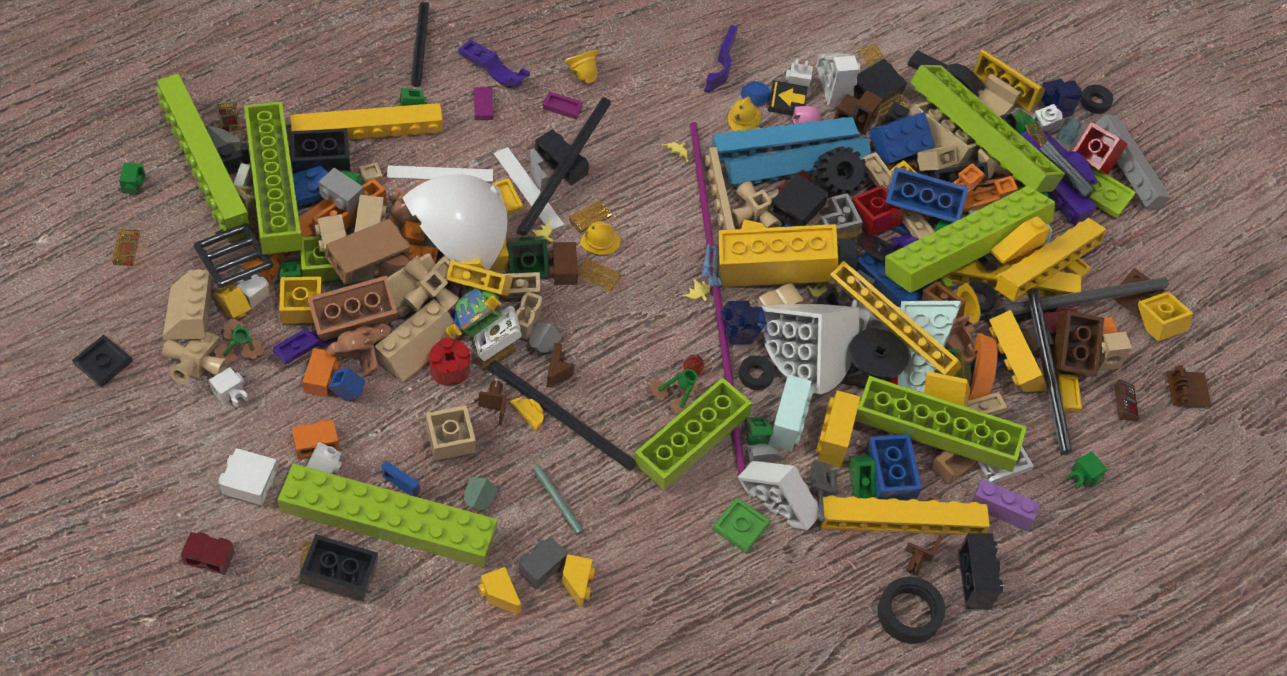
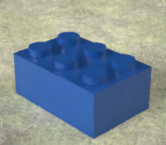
[869,112,935,164]
[865,434,922,501]

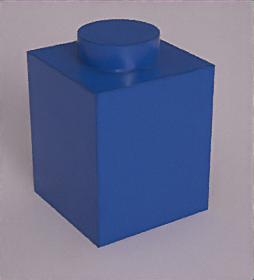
[328,367,365,401]

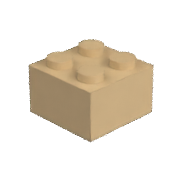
[426,405,476,461]

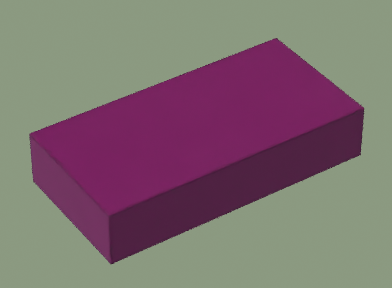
[474,87,493,120]
[543,91,583,120]

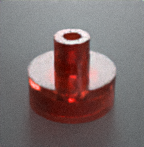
[683,354,704,375]

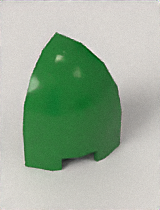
[1014,109,1041,136]

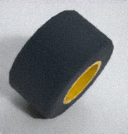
[837,239,858,270]

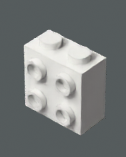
[218,448,278,505]

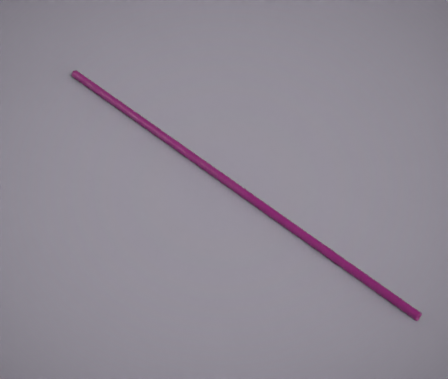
[690,122,746,476]

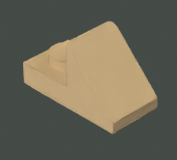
[978,149,1011,179]

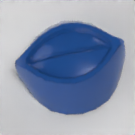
[741,81,772,106]

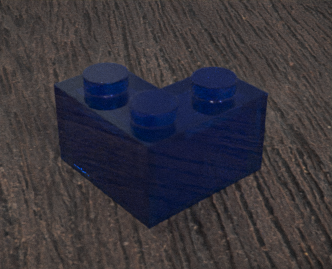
[1041,79,1082,118]
[720,301,767,345]

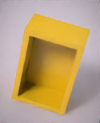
[816,390,860,467]

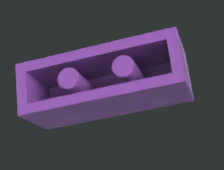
[971,479,1040,531]

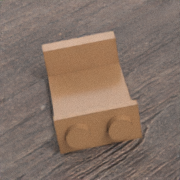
[325,219,410,285]

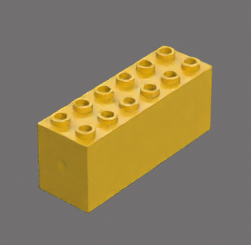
[719,224,838,287]

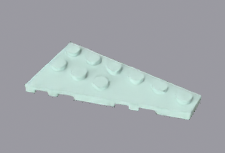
[898,301,962,393]

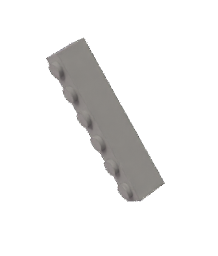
[1095,114,1171,209]

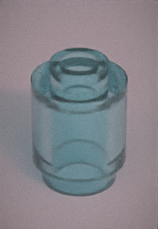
[1059,118,1081,144]

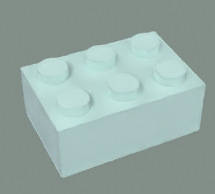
[769,375,813,452]

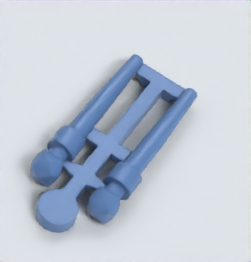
[702,244,722,287]

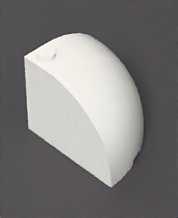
[402,174,507,270]
[758,304,860,394]

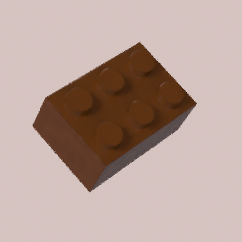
[1053,311,1104,377]

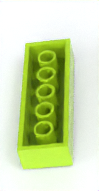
[635,377,752,490]

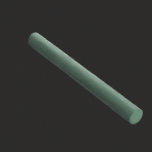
[533,465,584,535]

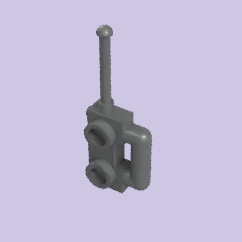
[809,459,838,522]

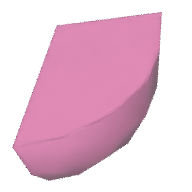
[792,106,821,124]

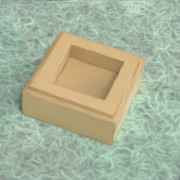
[359,162,383,183]

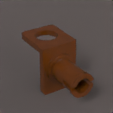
[478,381,507,425]
[905,534,943,576]

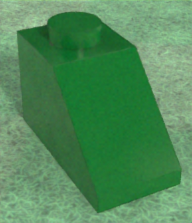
[849,454,876,499]

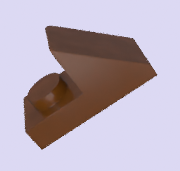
[546,343,575,388]

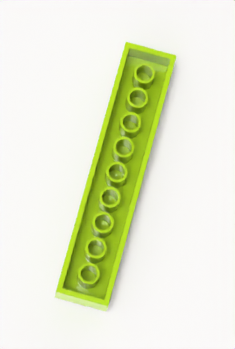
[910,65,1065,192]
[156,73,250,243]
[244,101,303,255]
[885,186,1055,293]
[278,464,497,568]

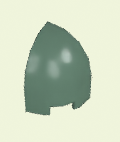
[464,477,498,510]

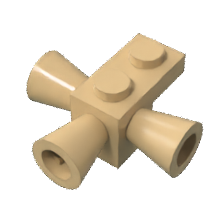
[731,181,782,228]
[403,255,459,312]
[162,331,228,384]

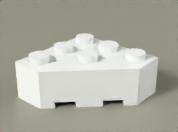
[816,53,860,107]
[738,461,820,530]

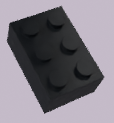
[290,128,351,174]
[958,533,1003,610]
[300,534,378,602]

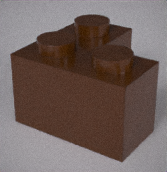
[834,90,882,135]

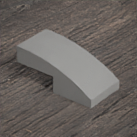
[530,148,548,191]

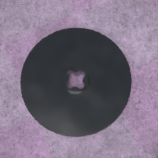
[856,233,899,262]
[849,328,909,379]

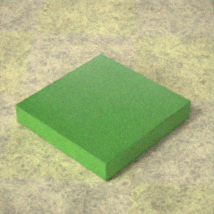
[712,498,771,553]

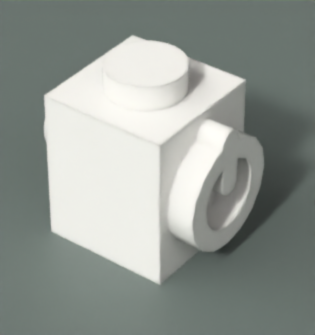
[1033,104,1063,133]
[306,442,342,474]

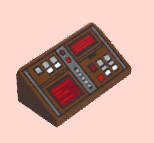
[1114,379,1139,421]

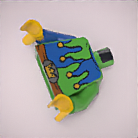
[446,286,502,339]

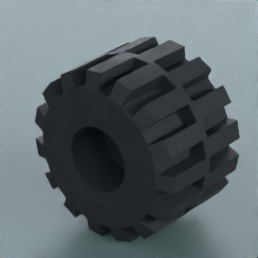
[812,146,868,197]

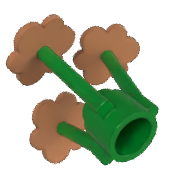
[213,318,264,365]
[649,369,698,415]

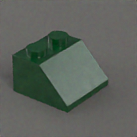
[506,236,549,278]

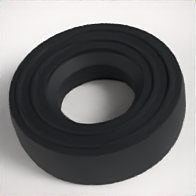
[1080,84,1113,114]
[969,281,996,312]
[739,355,775,390]

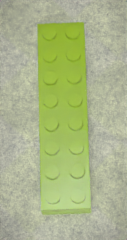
[855,376,1027,472]

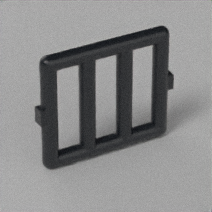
[193,223,274,288]

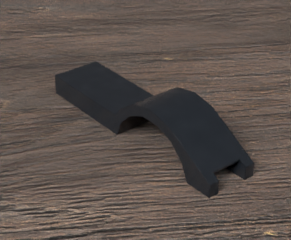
[908,50,986,98]

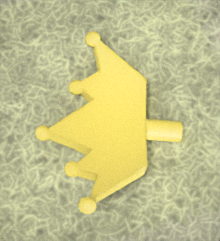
[662,142,689,162]
[532,219,553,243]
[683,279,710,302]
[806,284,841,298]

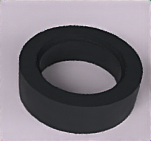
[878,576,945,644]

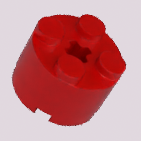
[429,337,470,386]

